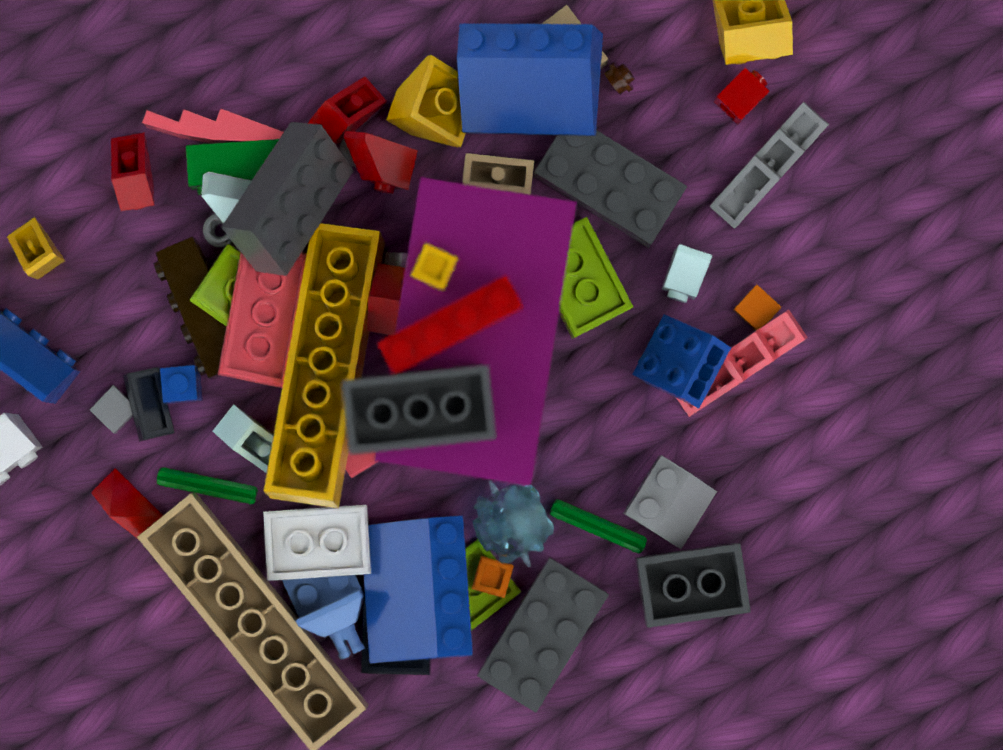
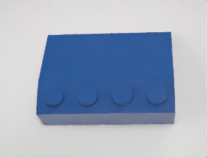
[457,23,603,136]
[364,515,473,664]

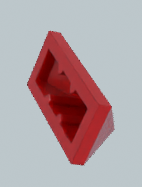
[91,468,164,540]

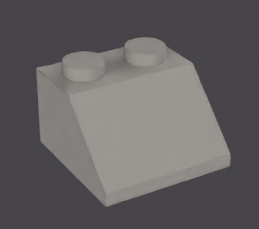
[623,455,717,549]

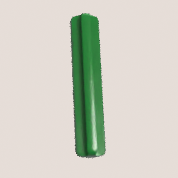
[156,467,258,504]
[550,499,647,554]

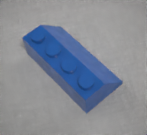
[0,308,81,404]

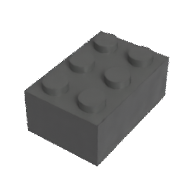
[635,542,751,628]

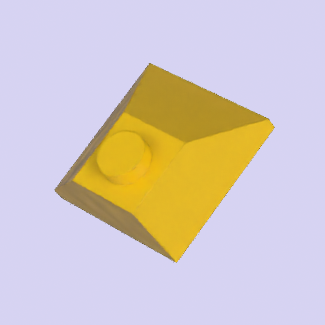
[386,55,466,148]

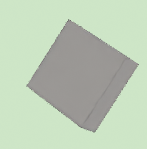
[90,385,133,434]

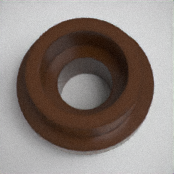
[604,62,635,95]

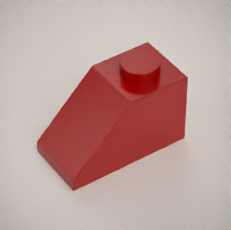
[308,76,387,145]
[343,131,418,194]
[111,133,154,211]

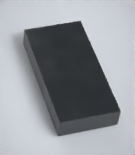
[123,367,175,442]

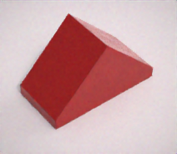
[367,263,406,335]

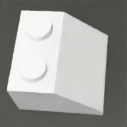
[0,413,42,486]

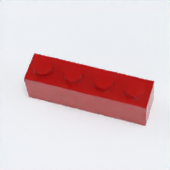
[377,274,524,375]

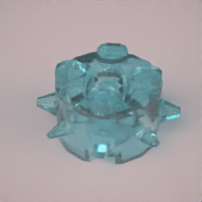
[473,480,554,568]

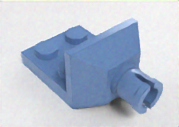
[282,575,365,660]

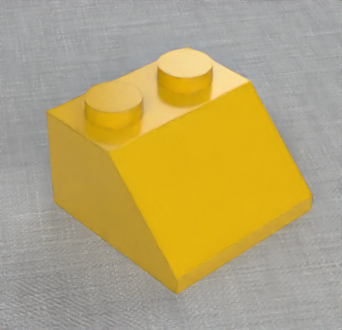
[713,0,793,65]

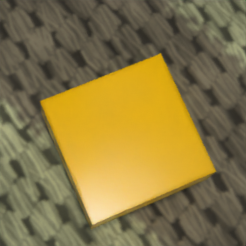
[411,243,459,291]

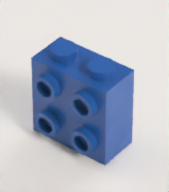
[632,314,731,408]

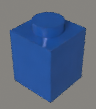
[160,365,203,404]

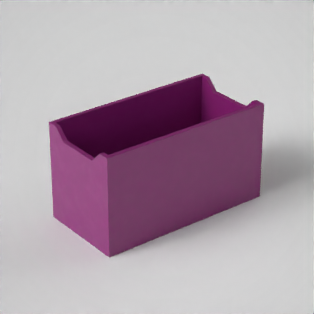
[374,177,576,486]

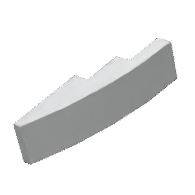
[710,102,829,229]

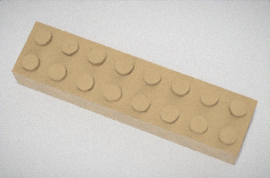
[137,493,369,750]

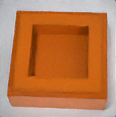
[733,284,782,331]
[472,556,514,598]

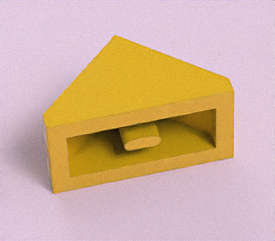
[7,217,65,280]

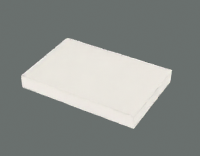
[263,505,371,581]

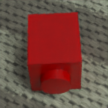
[714,68,770,125]

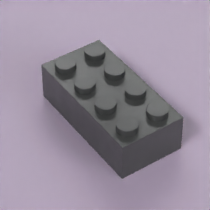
[222,122,354,276]
[534,130,687,248]
[342,365,496,455]
[477,557,609,713]

